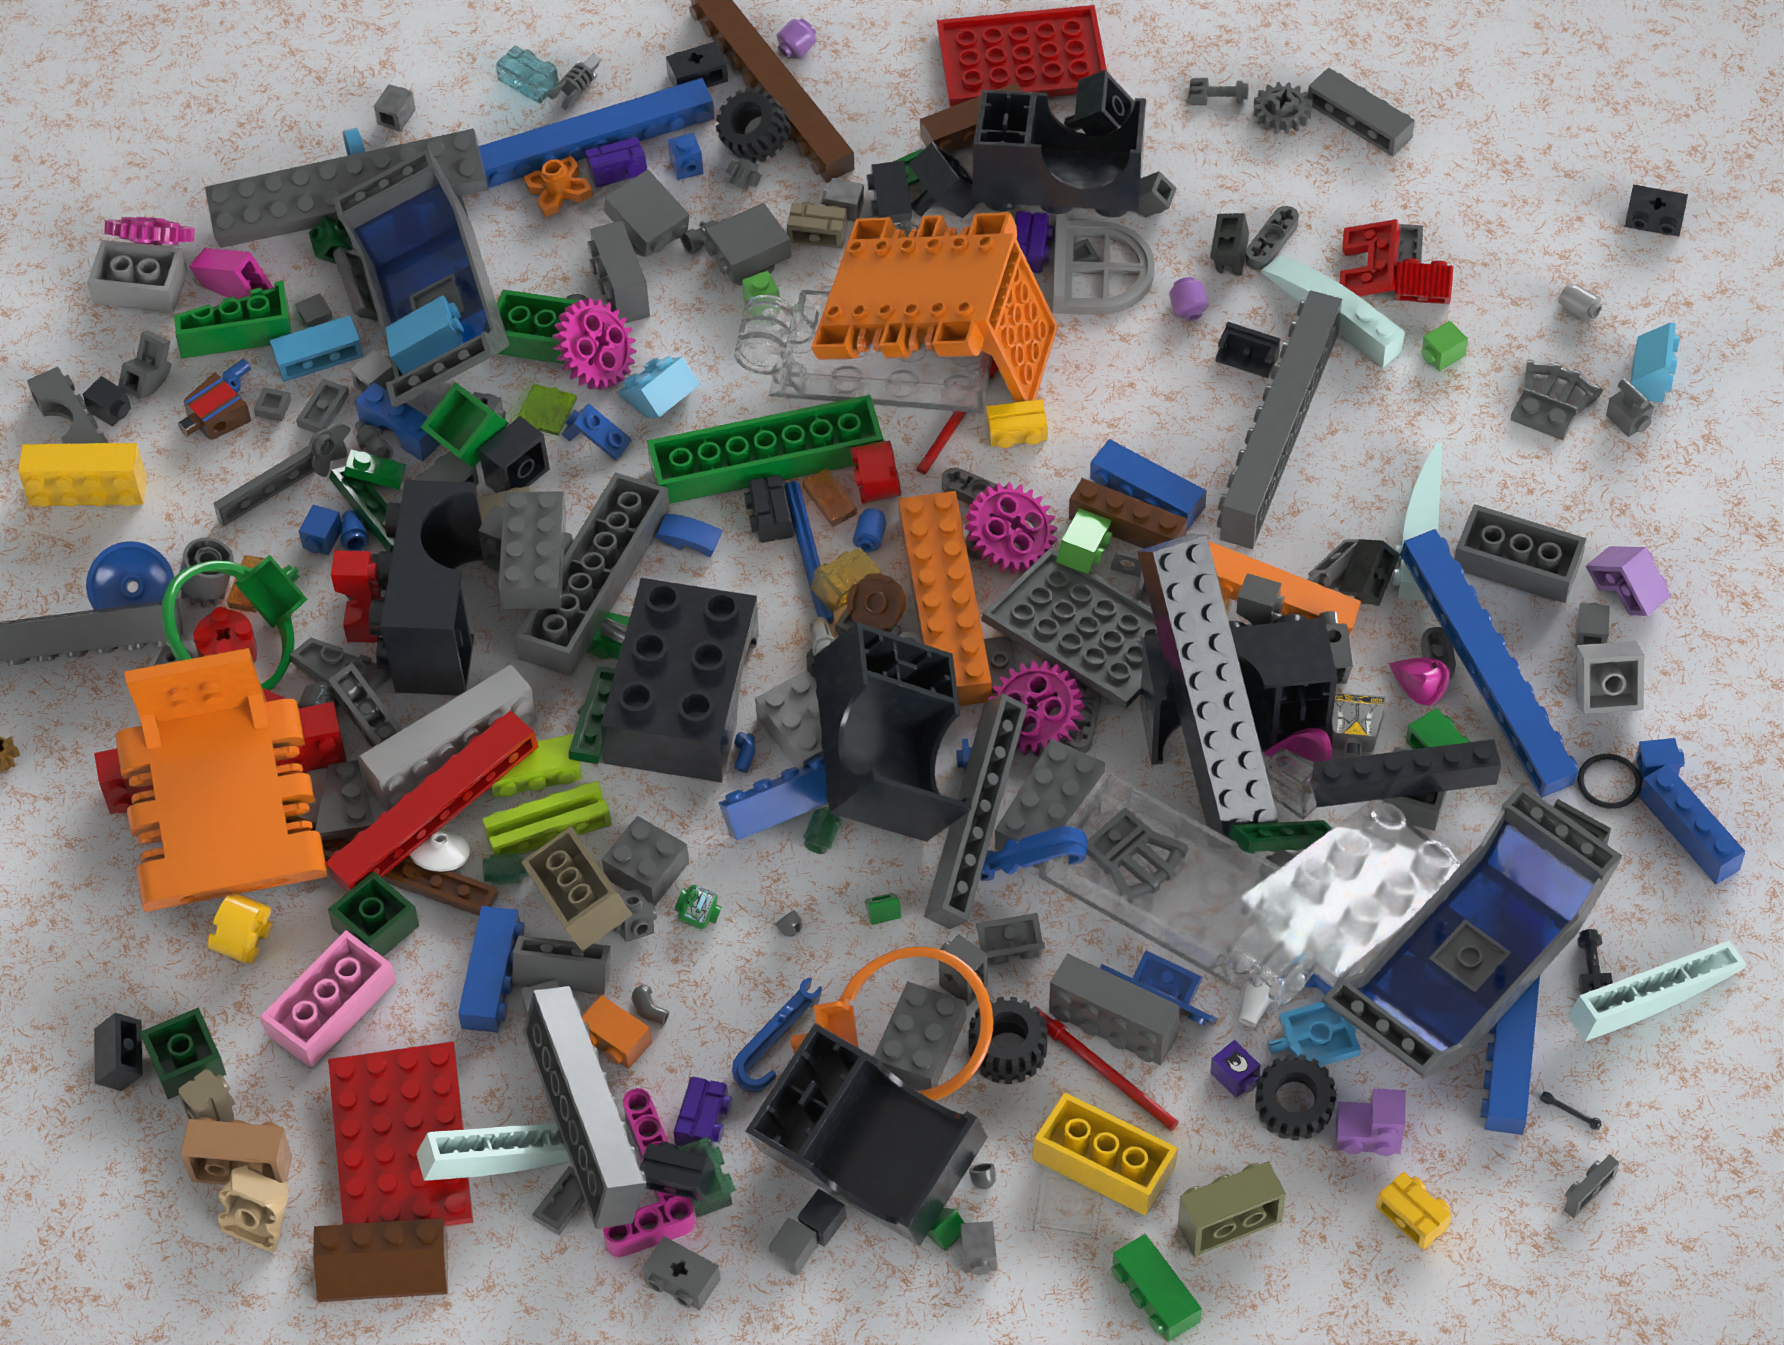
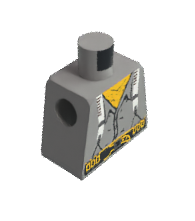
[1330,692,1386,758]

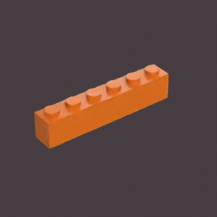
[1209,541,1361,634]

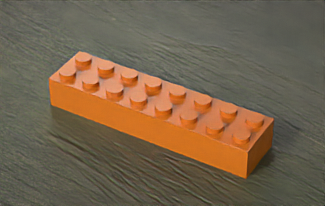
[898,491,992,706]

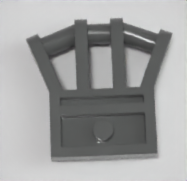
[1510,359,1603,440]
[1087,807,1189,905]

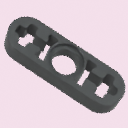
[1245,206,1299,270]

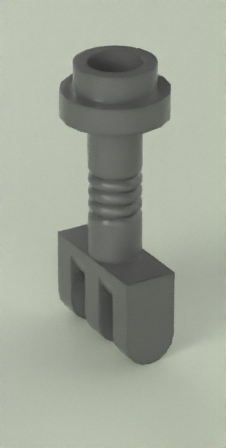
[1188,78,1249,105]

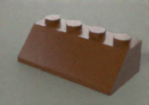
[313,1218,448,1302]

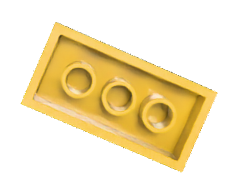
[18,443,147,507]
[1032,1092,1178,1216]

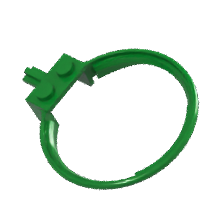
[161,555,308,691]

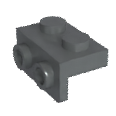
[976,913,1045,965]

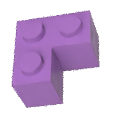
[1586,546,1671,616]
[1336,1088,1405,1156]

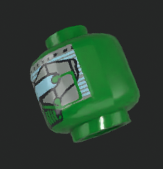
[674,885,722,930]

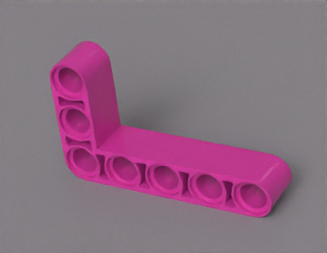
[603,1088,695,1257]

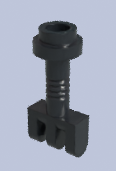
[1577,929,1613,995]

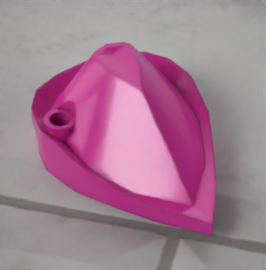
[1388,657,1450,706]
[1262,728,1332,777]

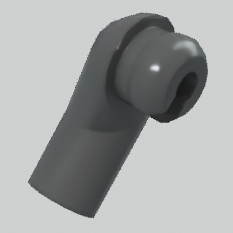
[632,985,669,1025]

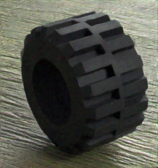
[716,87,791,163]
[968,997,1047,1084]
[1255,1054,1337,1141]

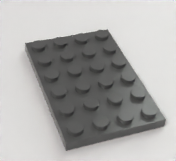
[981,548,1157,709]

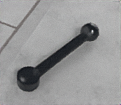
[1540,1091,1602,1130]

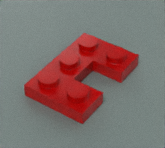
[1339,219,1400,296]

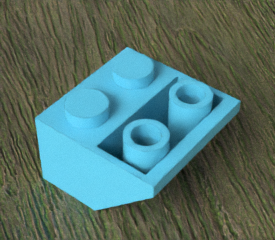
[1631,323,1680,403]
[617,356,700,418]

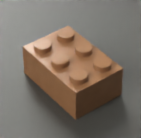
[181,1117,292,1185]

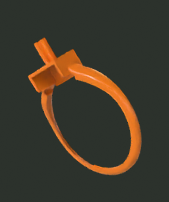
[790,946,993,1101]

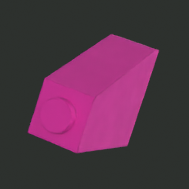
[189,248,274,300]

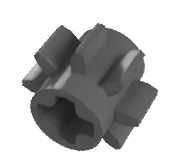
[726,157,762,190]

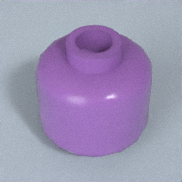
[777,18,816,58]
[1169,277,1209,321]

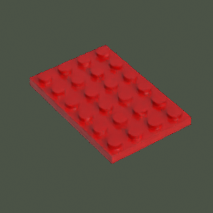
[937,5,1107,107]
[328,1041,474,1226]

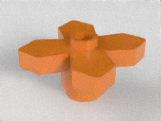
[523,156,594,217]

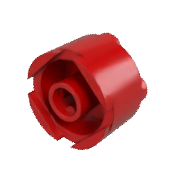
[850,440,901,504]
[193,607,257,663]

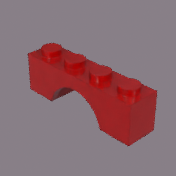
[331,550,385,643]

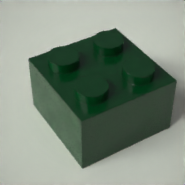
[328,871,419,957]
[140,1007,227,1100]

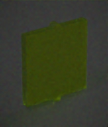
[516,384,577,436]

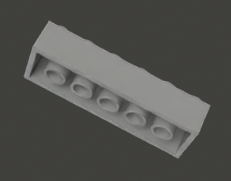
[360,664,537,811]

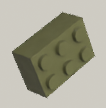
[1178,1161,1286,1257]

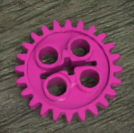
[104,216,195,245]
[553,298,637,390]
[964,482,1058,574]
[988,660,1084,756]

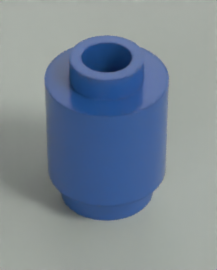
[853,508,887,552]

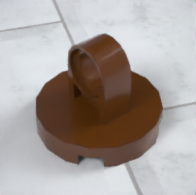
[847,573,906,631]

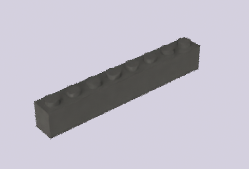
[924,693,1028,929]

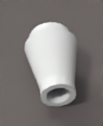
[1238,978,1275,1028]

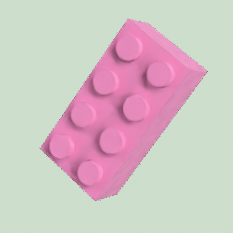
[260,931,396,1068]

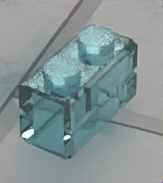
[496,45,559,104]

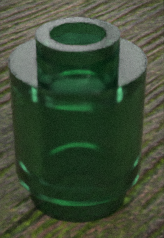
[803,807,842,854]
[482,853,528,885]

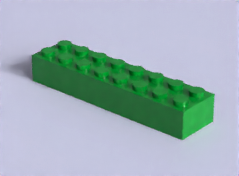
[647,395,884,504]

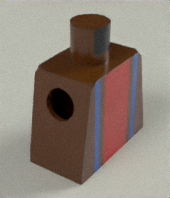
[178,372,251,440]

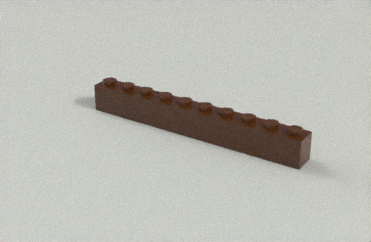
[689,0,855,183]

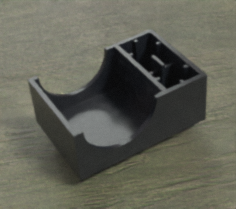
[972,90,1146,217]
[369,480,483,696]
[601,578,759,783]
[1140,614,1337,765]
[814,622,972,842]
[745,1023,988,1246]

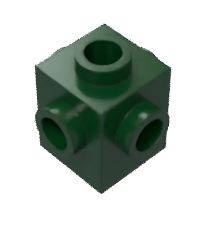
[308,216,354,265]

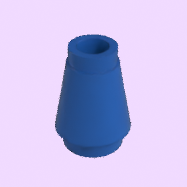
[340,510,369,551]

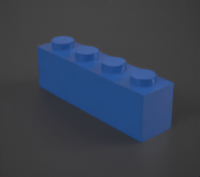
[1090,439,1207,530]
[718,756,828,841]
[1639,764,1746,884]
[458,906,525,1033]

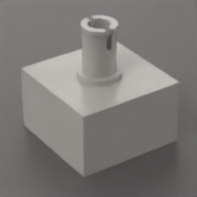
[1576,641,1644,714]

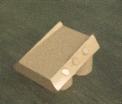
[218,1165,289,1253]

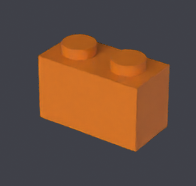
[582,995,652,1069]

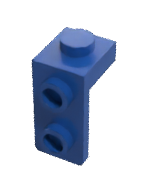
[561,403,632,460]

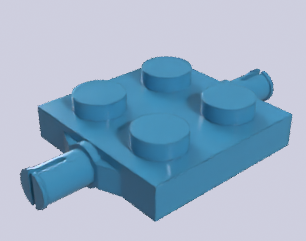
[1267,1001,1361,1067]

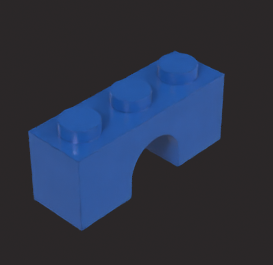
[355,382,441,462]

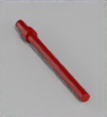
[916,355,999,475]
[1036,1006,1179,1131]

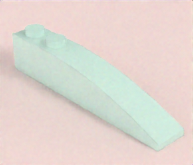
[1261,255,1405,368]
[1393,442,1442,600]
[1568,941,1746,1041]
[416,1123,570,1181]

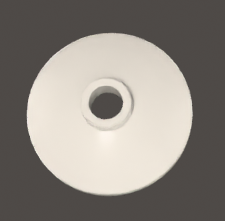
[409,830,470,872]

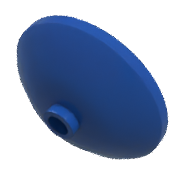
[86,541,174,610]

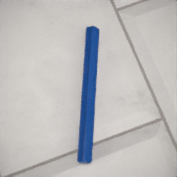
[784,481,834,624]

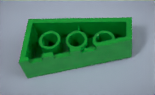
[174,280,292,359]

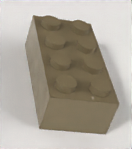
[521,826,633,951]

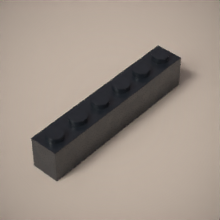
[1311,739,1501,808]

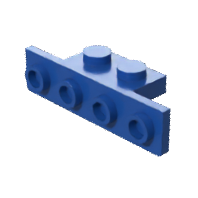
[1100,950,1218,1026]

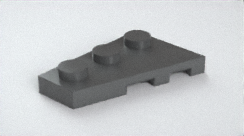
[290,637,392,691]
[315,760,374,841]

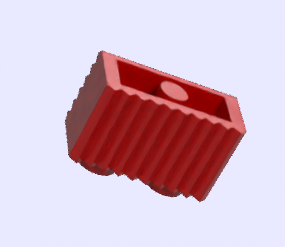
[1394,258,1454,305]

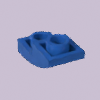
[655,513,723,557]

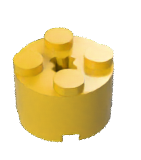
[208,892,273,964]

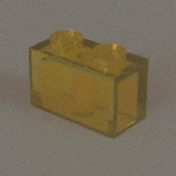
[810,547,882,612]

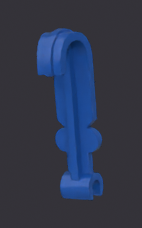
[981,826,1088,881]
[732,978,822,1093]

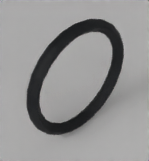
[1577,753,1642,809]

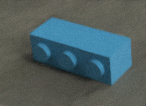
[270,315,364,382]

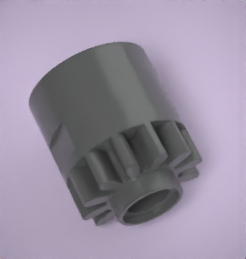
[179,538,234,608]

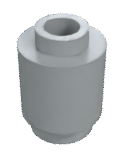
[1558,284,1602,322]

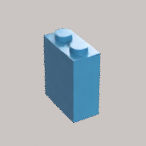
[385,295,464,375]

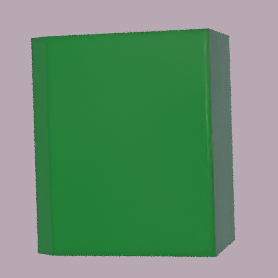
[865,893,901,925]
[927,1208,964,1251]

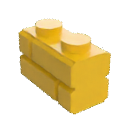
[986,399,1048,448]
[1376,1172,1452,1250]

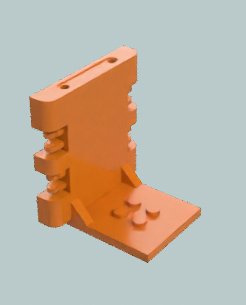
[811,212,1058,403]
[115,648,328,912]

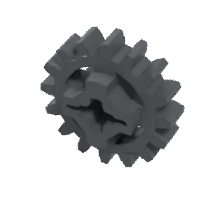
[1253,82,1312,134]

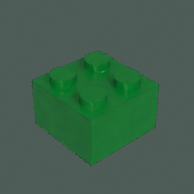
[420,382,509,468]

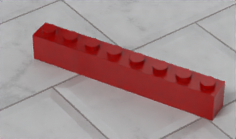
[325,710,539,893]

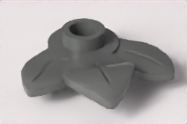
[309,424,351,477]

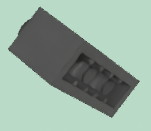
[327,663,402,748]

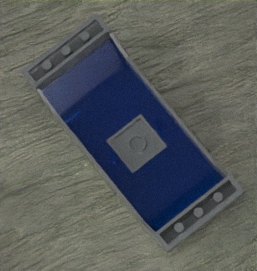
[333,148,509,408]
[1322,784,1622,1078]

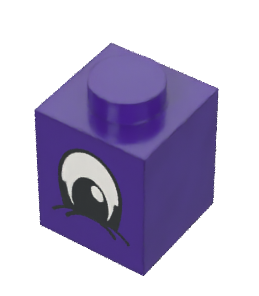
[1210,1040,1261,1098]

